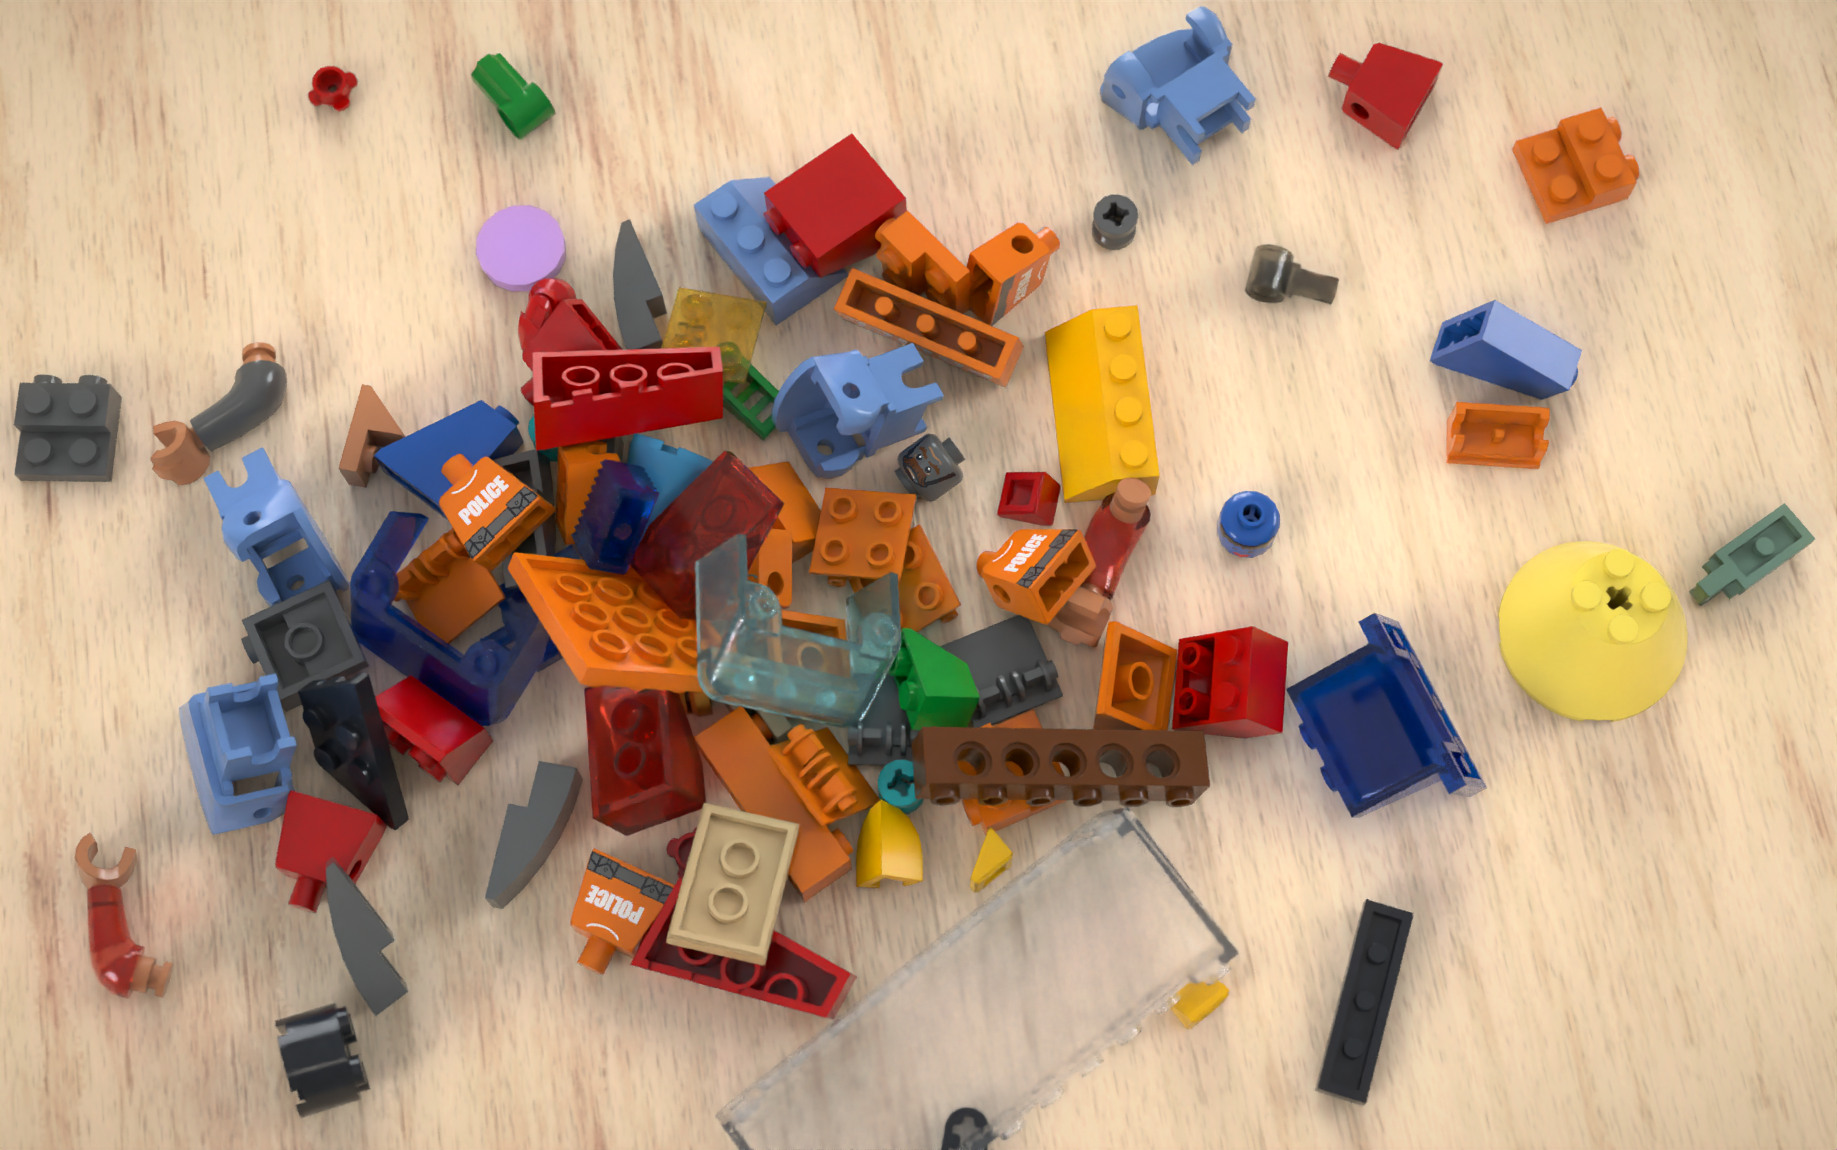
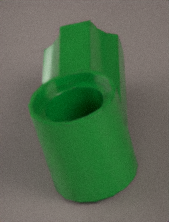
[471,53,556,140]

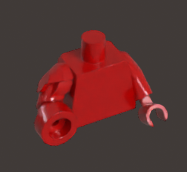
[518,278,623,406]

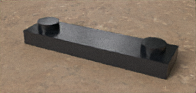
[1315,899,1414,1106]

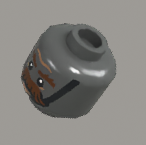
[894,434,965,502]

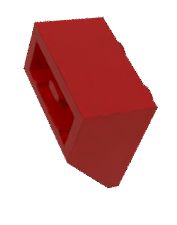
[1172,626,1288,738]
[375,675,494,785]

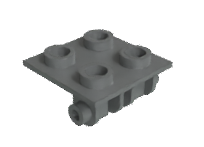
[940,615,1063,728]
[848,672,920,766]

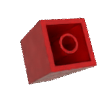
[763,133,907,278]

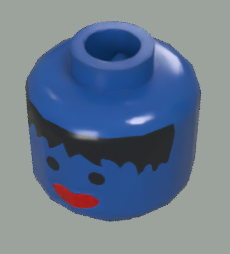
[1217,491,1280,558]

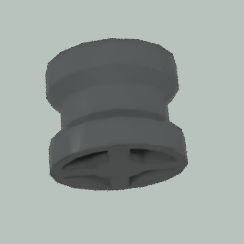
[1092,194,1138,250]

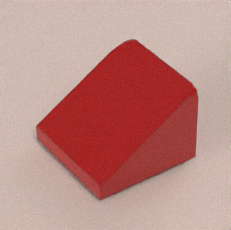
[997,472,1060,526]

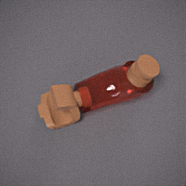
[1047,478,1151,647]
[75,833,173,999]

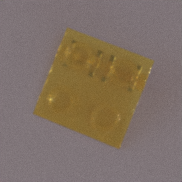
[662,287,767,384]

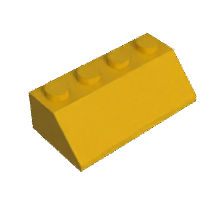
[1045,305,1160,503]

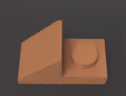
[338,384,405,488]

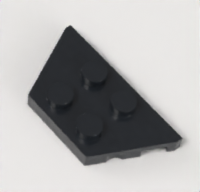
[298,672,409,831]

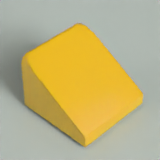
[970,827,1013,893]
[1166,972,1230,1029]

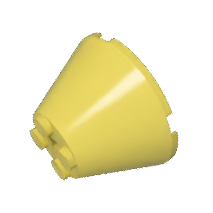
[1498,541,1688,722]

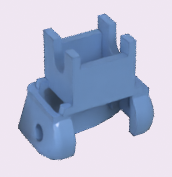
[1100,6,1256,165]
[772,343,944,479]
[204,447,352,607]
[179,674,297,835]

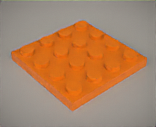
[507,553,756,696]

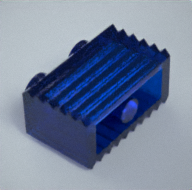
[571,459,660,575]

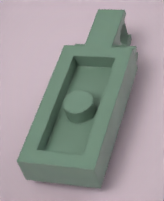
[1689,503,1815,606]

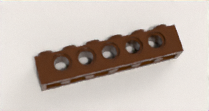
[912,727,1210,807]

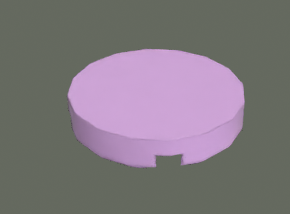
[476,205,566,292]

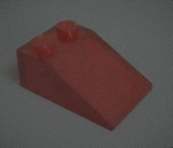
[629,451,784,622]
[584,686,706,836]

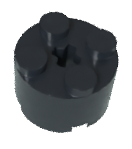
[275,1003,370,1118]

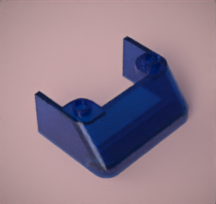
[350,511,554,726]

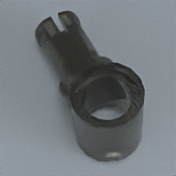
[1245,244,1339,305]

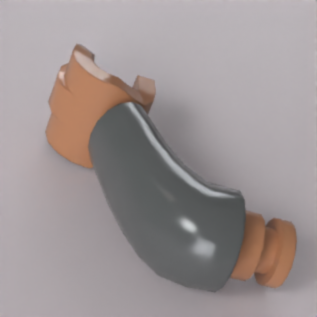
[150,342,287,486]

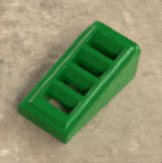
[721,344,779,441]

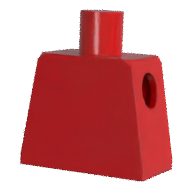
[1328,43,1444,150]
[275,790,387,913]

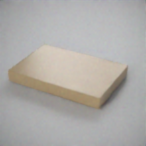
[667,803,799,966]

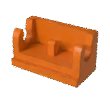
[1446,402,1550,469]
[555,441,620,545]

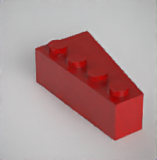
[532,347,723,451]
[630,877,857,1020]

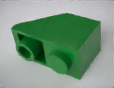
[887,628,980,730]

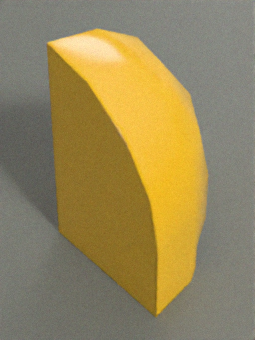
[856,800,923,888]

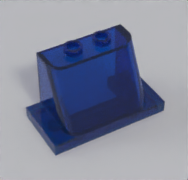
[1286,613,1487,818]

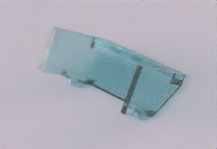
[695,533,901,728]

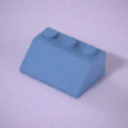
[694,177,848,325]

